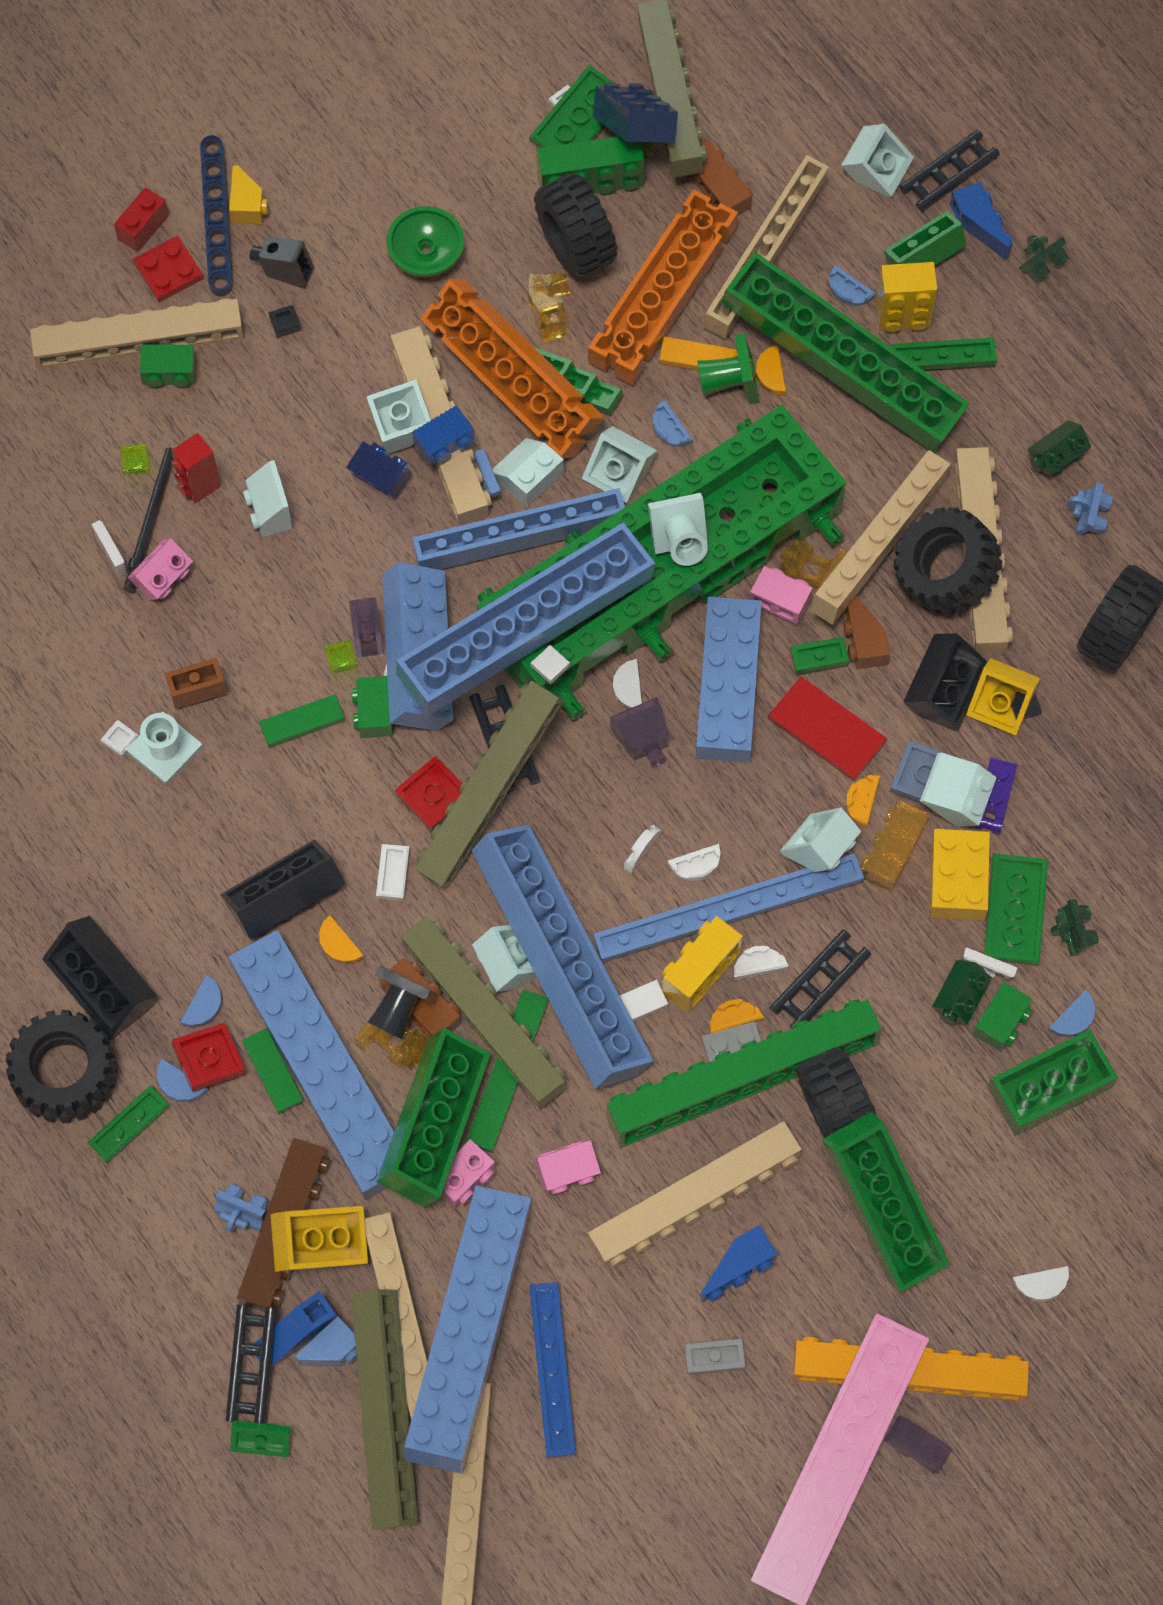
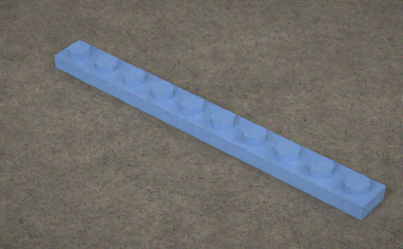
[593,853,864,962]

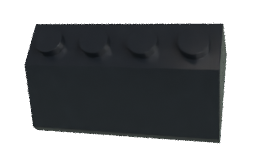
[220,839,346,940]
[42,916,158,1040]

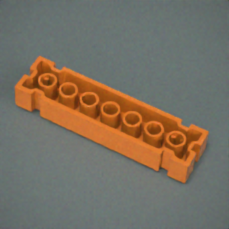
[588,189,738,386]
[420,279,605,458]

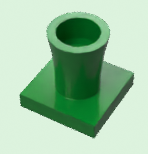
[697,333,760,404]

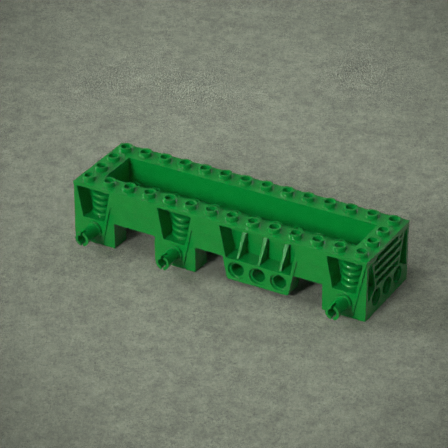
[477,404,847,720]

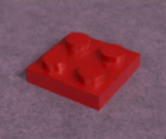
[133,235,204,303]
[395,756,462,832]
[172,1022,245,1092]

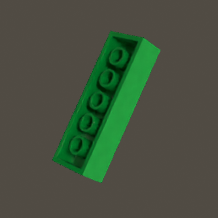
[376,1027,491,1208]
[822,1112,950,1293]

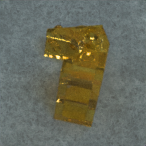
[527,272,570,343]
[778,538,848,592]
[354,1022,426,1070]

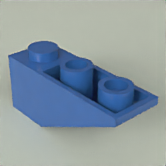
[950,182,1013,259]
[700,1225,777,1303]
[254,1291,337,1368]

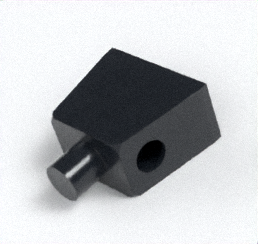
[250,236,315,289]

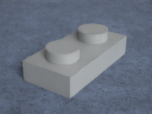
[701,1021,761,1063]
[684,1339,745,1375]

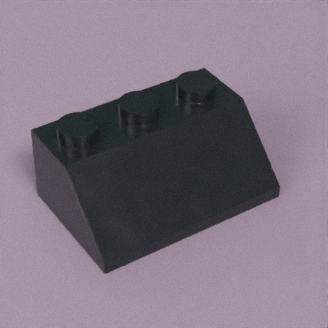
[903,633,988,731]

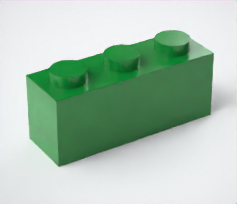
[884,210,967,266]

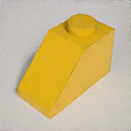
[229,165,268,224]

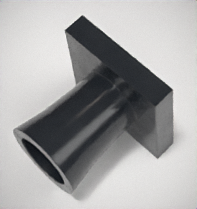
[367,966,439,1039]

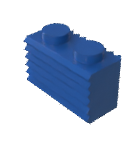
[412,406,475,465]

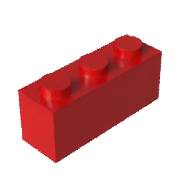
[171,433,221,504]

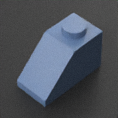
[295,1316,357,1367]

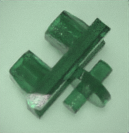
[1019,235,1069,281]
[1050,899,1099,956]

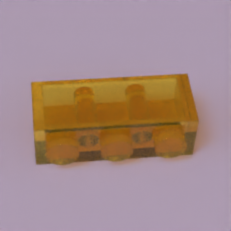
[860,800,929,892]

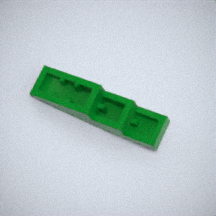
[534,347,623,415]

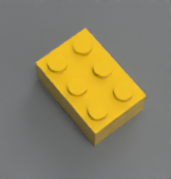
[876,262,937,332]
[929,829,990,921]
[662,916,743,1014]
[271,1206,368,1272]

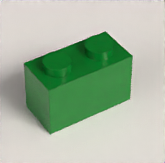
[140,344,196,387]
[352,676,393,738]
[973,982,1033,1052]

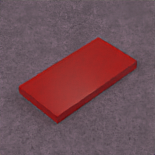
[768,676,887,781]

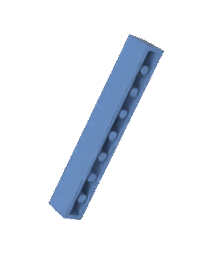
[412,488,625,570]

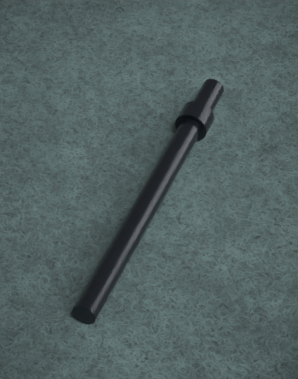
[123,448,173,592]

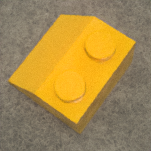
[966,658,1041,736]

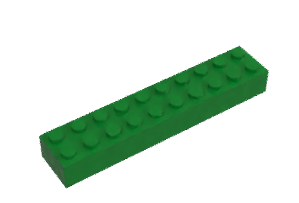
[721,252,970,454]
[606,999,882,1149]

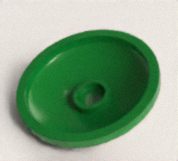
[386,206,464,277]

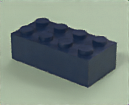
[593,82,678,143]

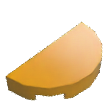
[756,345,786,395]
[846,775,880,829]
[319,915,364,963]
[709,999,764,1034]

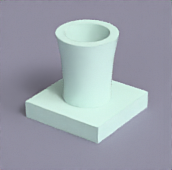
[648,493,708,566]
[126,711,203,786]

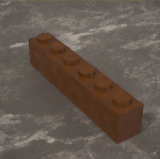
[237,1138,330,1312]

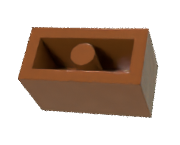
[165,658,227,709]

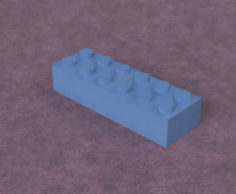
[382,562,453,731]
[696,597,762,763]

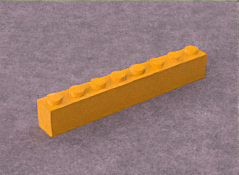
[793,1337,1029,1402]

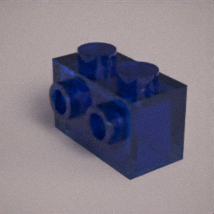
[346,441,412,500]

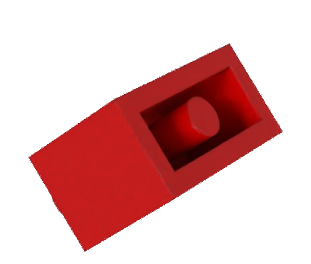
[114,187,169,252]

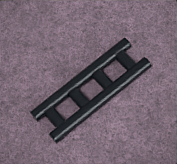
[899,129,1000,211]
[469,685,541,793]
[769,929,872,1029]
[225,1304,277,1424]

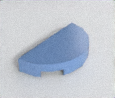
[829,265,876,306]
[653,399,693,447]
[474,449,501,497]
[180,974,222,1028]
[1048,990,1095,1037]
[157,1058,208,1102]

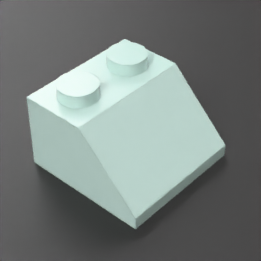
[841,124,914,197]
[366,380,431,455]
[582,426,657,503]
[492,438,564,507]
[243,460,292,537]
[920,753,997,827]
[780,807,861,872]
[472,925,537,992]

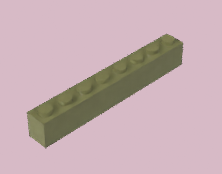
[637,0,707,178]
[415,681,564,887]
[400,916,567,1109]
[351,1289,418,1530]

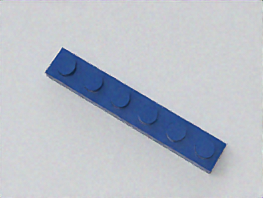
[529,1282,576,1458]

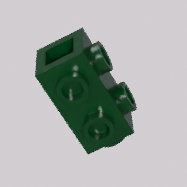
[1028,420,1092,476]
[932,960,992,1025]

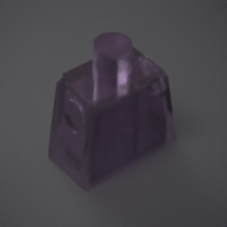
[349,597,383,658]
[610,697,669,767]

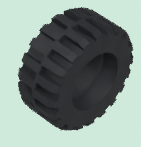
[534,173,618,278]
[894,507,1002,615]
[1077,565,1163,671]
[6,1010,118,1123]
[796,1047,877,1138]

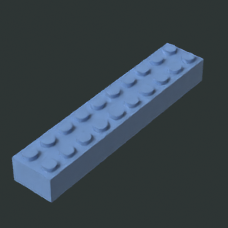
[396,523,655,716]
[471,824,654,1089]
[228,930,394,1200]
[404,1186,531,1474]

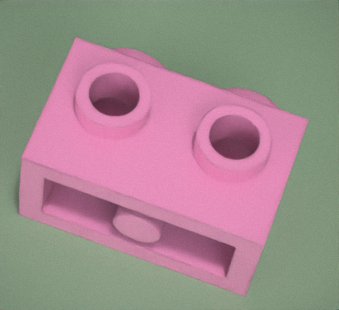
[127,538,193,600]
[749,566,813,625]
[441,1139,495,1209]
[532,1139,601,1194]

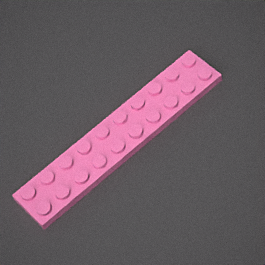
[750,1313,929,1605]

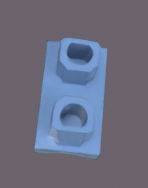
[1067,482,1113,535]
[214,1184,267,1233]

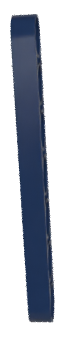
[200,135,233,297]

